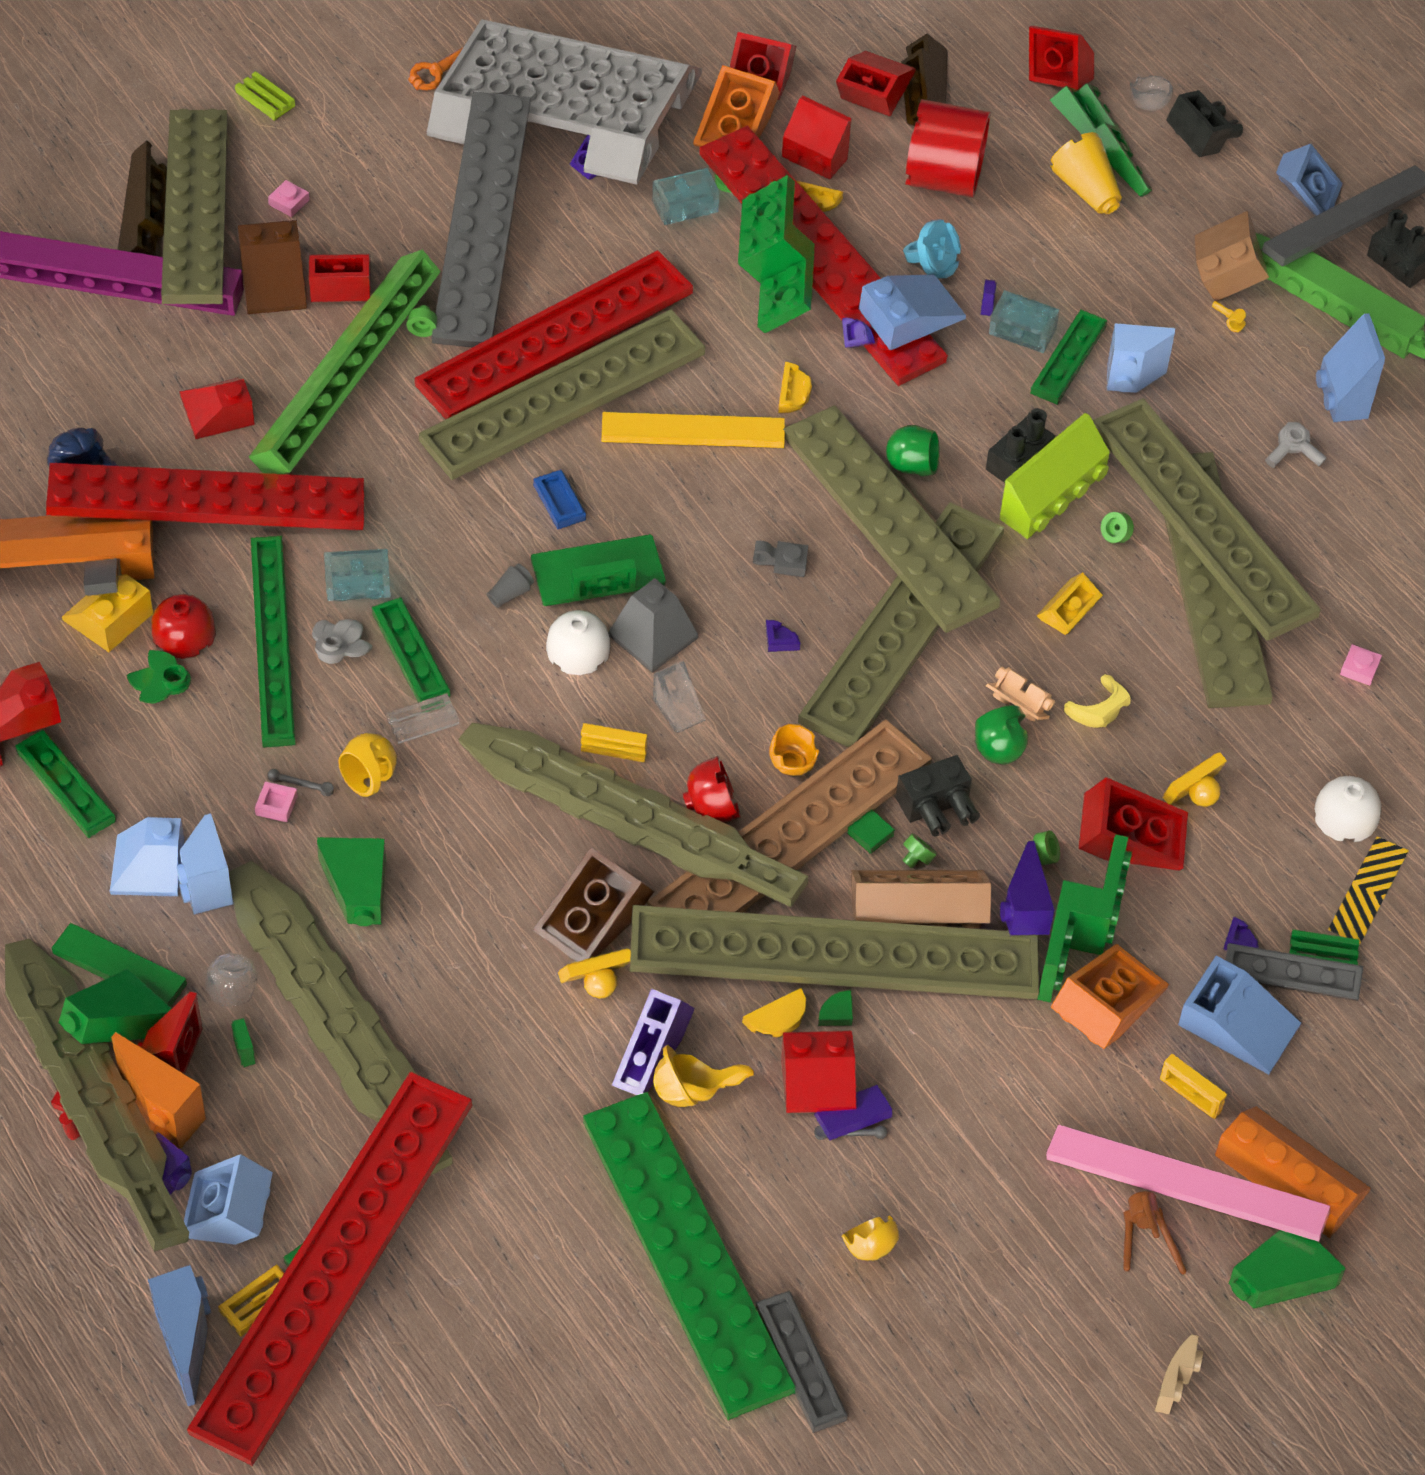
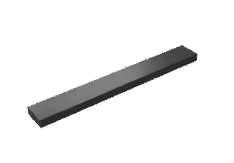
[1261,165,1425,267]

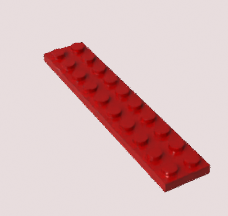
[414,250,693,419]
[46,463,364,530]

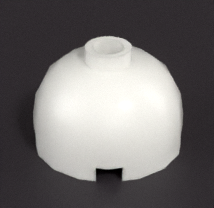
[546,610,610,675]
[1314,776,1381,842]

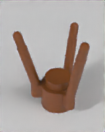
[1123,1191,1187,1275]

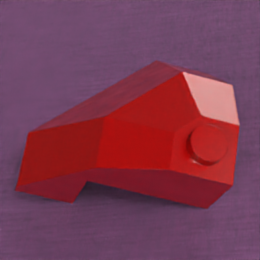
[0,662,61,766]

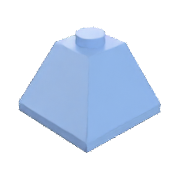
[110,817,185,896]

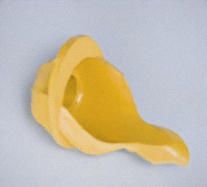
[653,1045,754,1107]

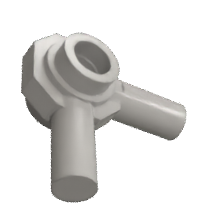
[1265,422,1327,468]

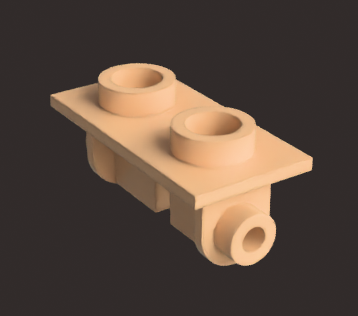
[986,667,1055,722]

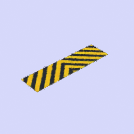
[1328,836,1409,945]

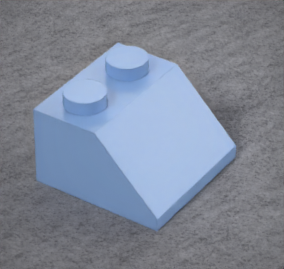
[1107,323,1175,393]
[176,814,233,915]
[184,1154,273,1245]

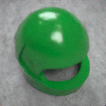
[886,425,940,477]
[975,705,1028,765]

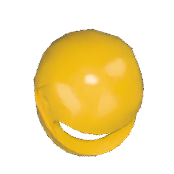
[338,733,397,797]

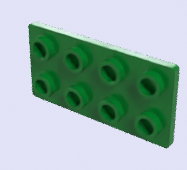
[531,534,666,606]

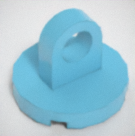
[903,219,961,279]

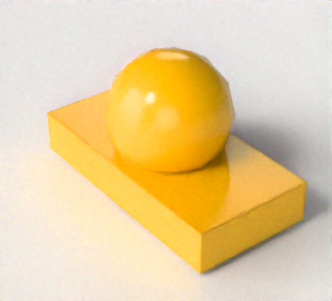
[1163,752,1227,807]
[558,948,631,999]

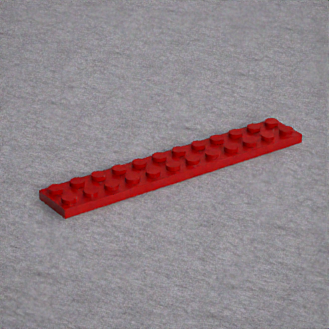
[699,125,948,386]
[187,1072,473,1466]

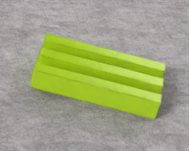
[235,71,295,121]

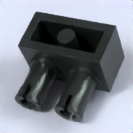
[1166,90,1243,158]
[1367,209,1425,288]
[985,408,1055,483]
[895,755,980,837]

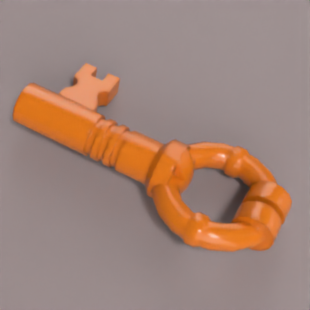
[408,48,463,91]

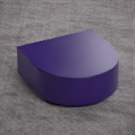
[980,279,997,316]

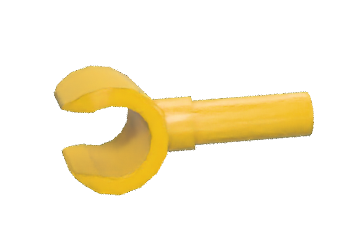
[1212,301,1246,332]

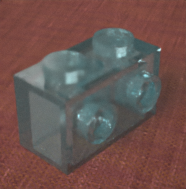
[652,168,720,225]
[989,290,1060,353]
[324,549,391,601]

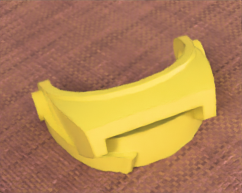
[1064,674,1131,728]

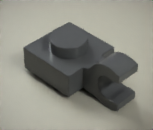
[753,541,809,577]

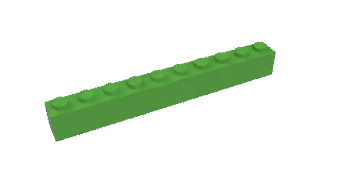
[249,249,441,474]

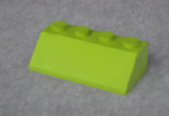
[999,413,1110,539]

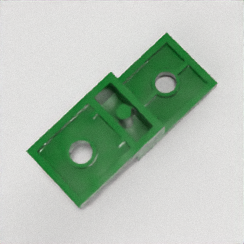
[738,175,815,333]
[1037,834,1132,1002]

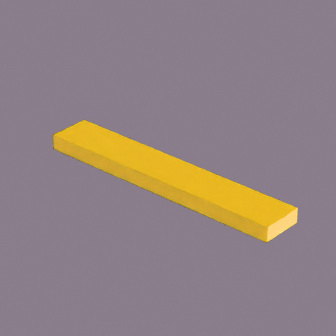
[601,412,785,448]

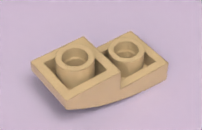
[1155,1334,1203,1414]

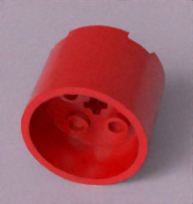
[905,99,991,198]

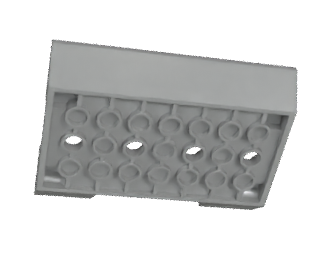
[427,19,702,184]

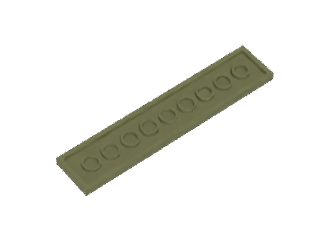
[161,109,228,304]
[419,309,705,480]
[1093,398,1321,641]
[783,405,1000,633]
[1164,452,1273,708]
[798,502,1005,748]

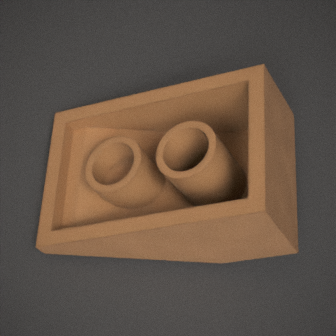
[1195,211,1269,301]

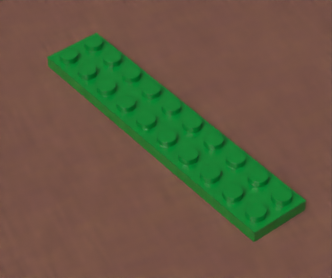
[583,1092,795,1420]

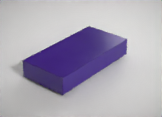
[814,1085,892,1141]

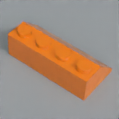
[1215,1106,1371,1238]

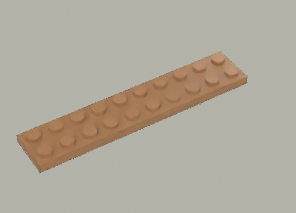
[647,719,932,913]

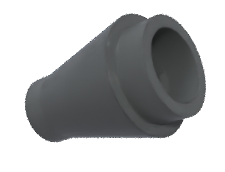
[486,563,534,608]

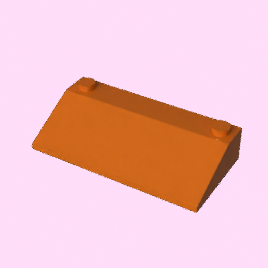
[0,516,155,580]

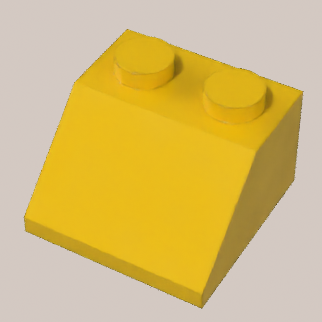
[62,574,153,653]

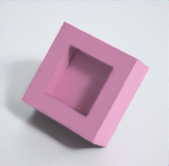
[268,180,310,217]
[1340,644,1382,685]
[255,782,298,822]

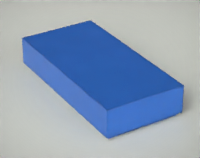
[533,469,586,530]

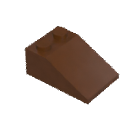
[238,220,307,315]
[533,847,655,962]

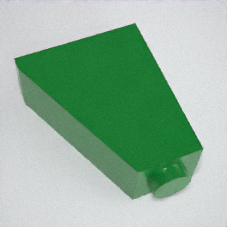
[317,837,386,926]
[59,969,172,1044]
[1228,1230,1346,1309]

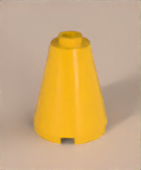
[1050,132,1122,214]

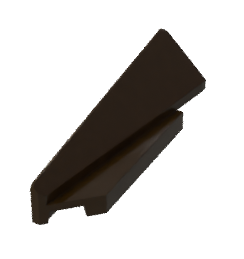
[901,33,948,129]
[118,140,167,257]

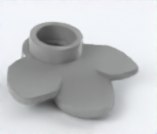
[312,619,372,664]

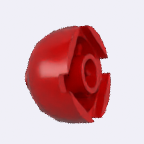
[151,594,216,659]
[683,756,741,823]

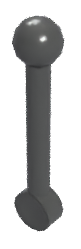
[267,769,334,797]
[814,1125,888,1140]

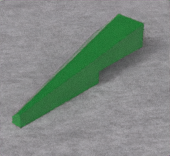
[1050,83,1152,197]

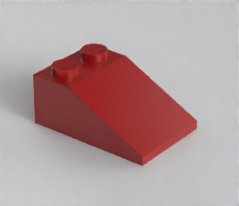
[1079,777,1188,871]

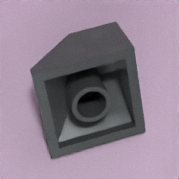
[608,578,698,673]

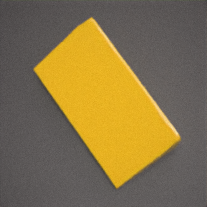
[1036,572,1103,635]

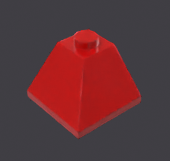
[1029,26,1094,90]
[730,32,797,100]
[179,377,255,440]
[137,992,203,1074]

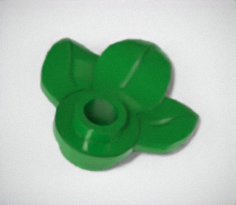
[127,650,191,704]

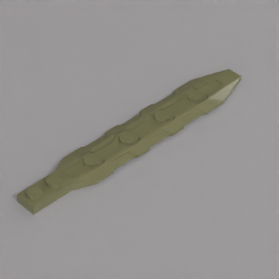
[458,723,808,907]
[229,861,453,1176]
[5,939,189,1252]

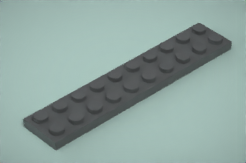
[432,91,531,347]

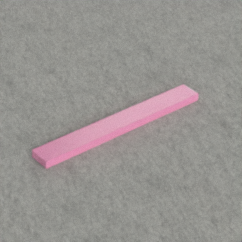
[1047,1125,1330,1241]

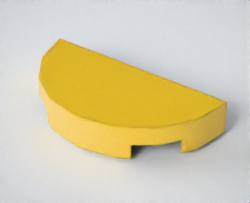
[796,180,843,212]
[778,361,812,413]
[742,988,806,1037]

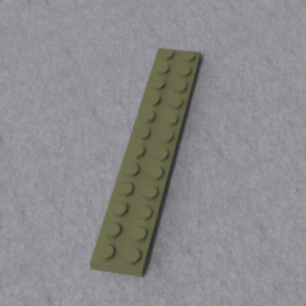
[629,905,1039,999]

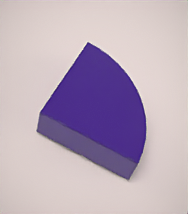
[842,318,875,348]
[765,620,800,652]
[1223,917,1259,950]

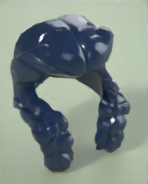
[47,427,118,466]

